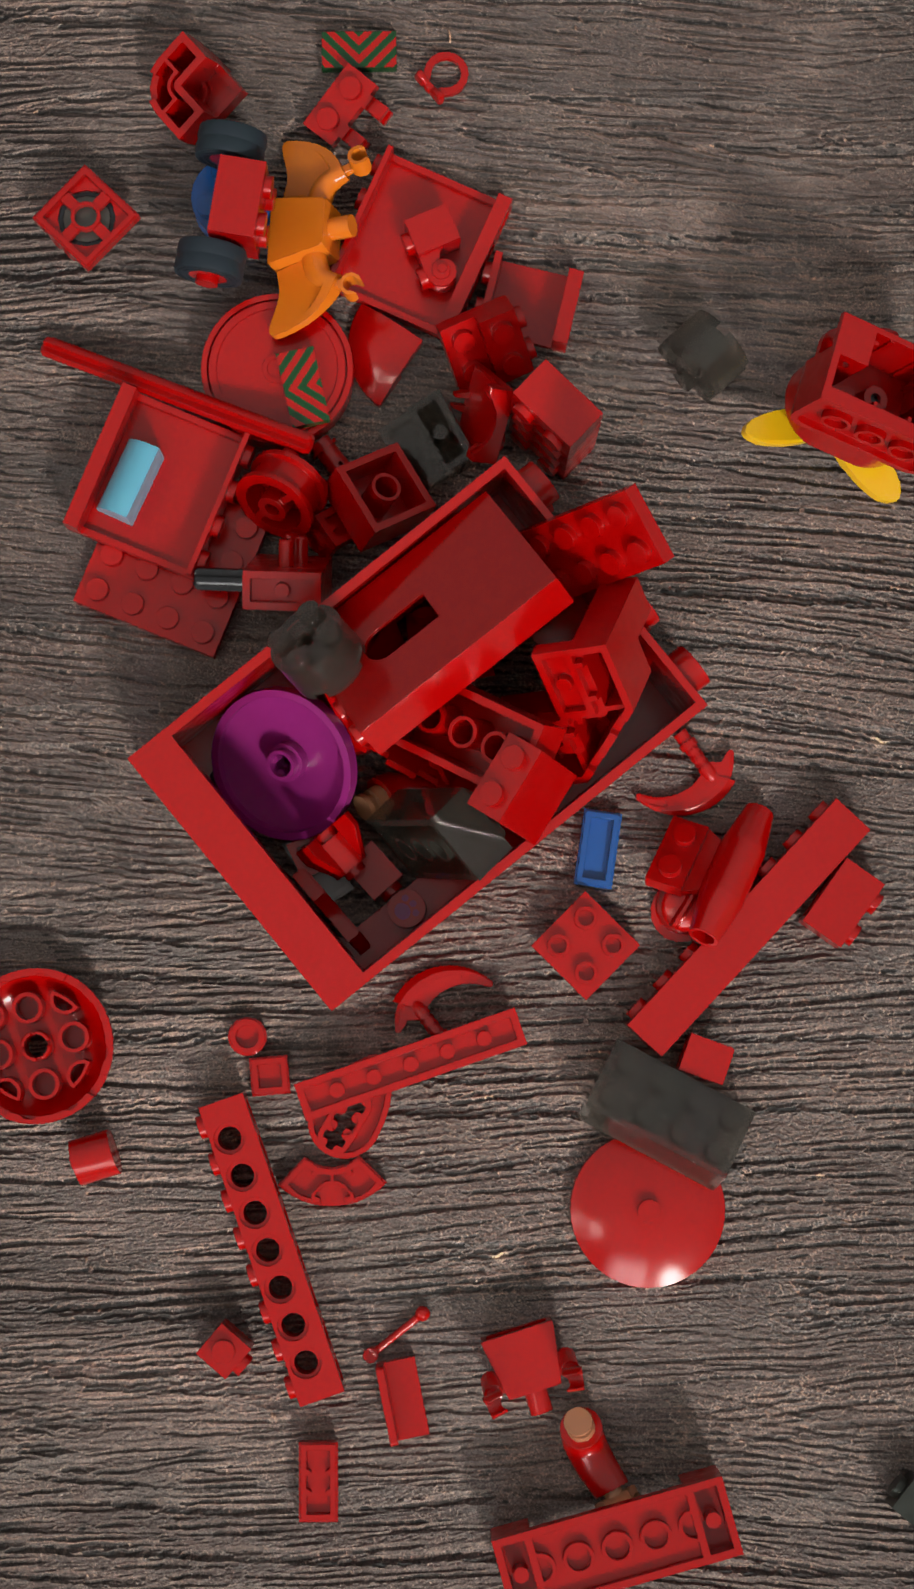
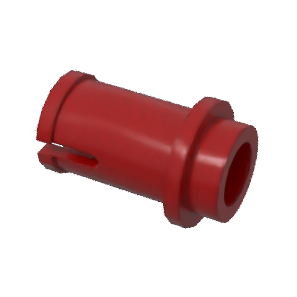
[311,435,349,474]

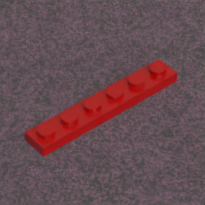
[294,1007,527,1122]

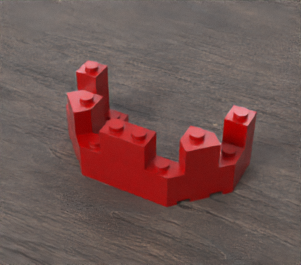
[323,577,653,798]

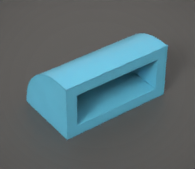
[96,439,164,526]

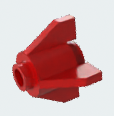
[296,811,367,881]

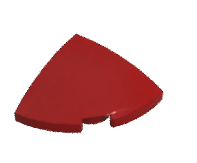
[348,304,423,408]

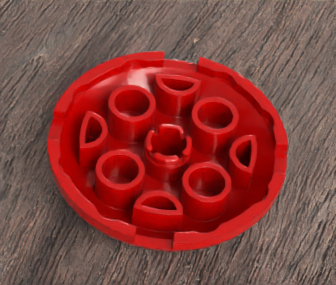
[0,968,114,1124]

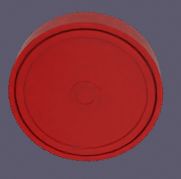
[201,294,354,450]

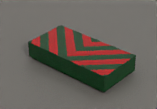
[322,31,397,73]
[276,346,330,429]

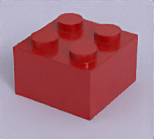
[327,442,436,553]

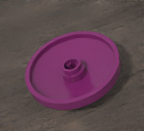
[211,686,357,840]

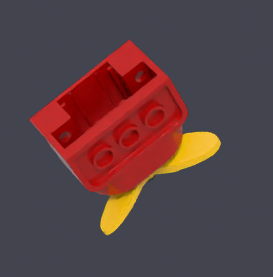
[741,312,914,504]

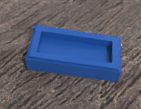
[573,808,622,890]

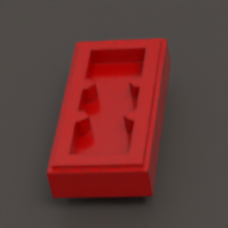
[299,1440,339,1522]

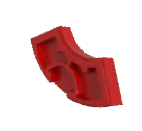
[292,868,370,956]
[278,1155,387,1206]

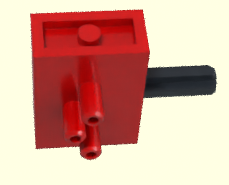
[194,532,332,612]

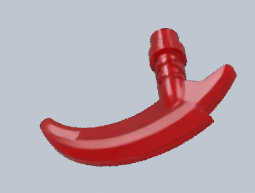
[635,728,735,816]
[393,965,493,1036]

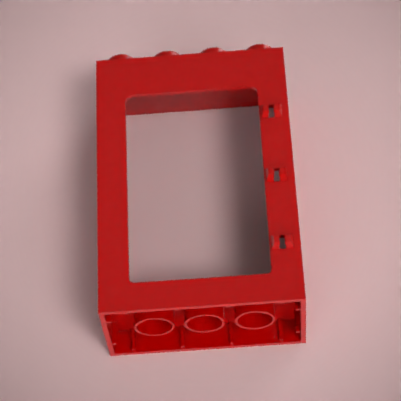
[127,456,710,1011]

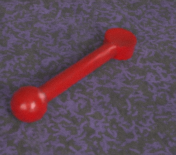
[363,1306,430,1363]

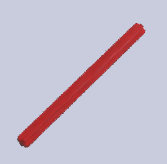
[41,337,315,454]

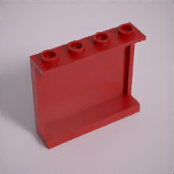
[329,144,513,339]
[63,382,256,581]

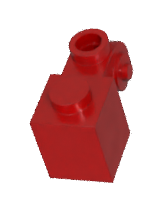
[400,203,461,293]

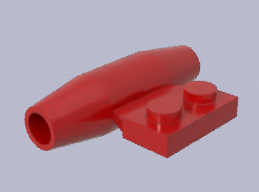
[645,803,774,946]

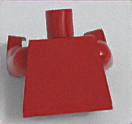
[481,1315,585,1419]

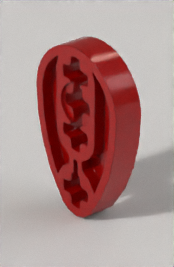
[308,1054,392,1159]

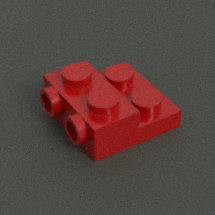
[435,294,537,390]

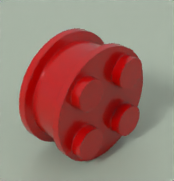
[236,448,329,538]

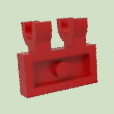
[303,63,393,150]

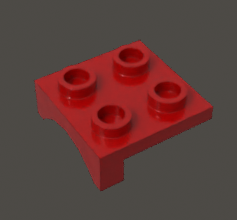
[450,364,515,464]
[531,891,640,1000]

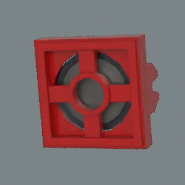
[32,164,141,273]

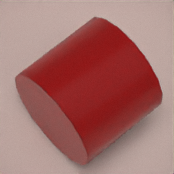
[68,1129,122,1186]

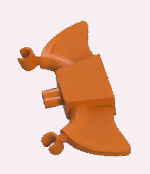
[267,141,372,339]

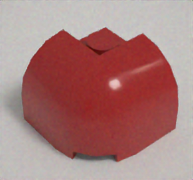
[149,31,248,145]

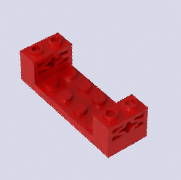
[490,1465,744,1589]

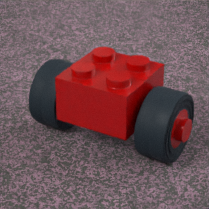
[174,119,277,288]

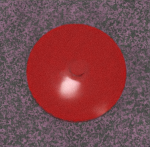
[570,1131,725,1288]

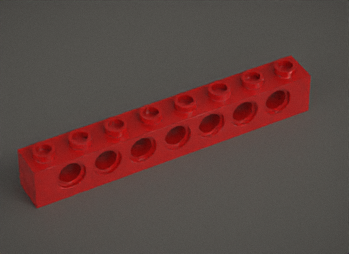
[195,1091,346,1407]

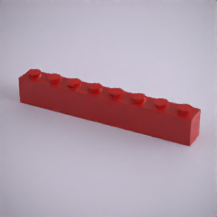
[625,798,871,1057]

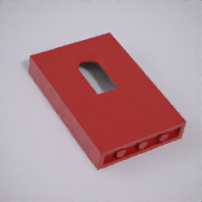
[298,491,575,755]

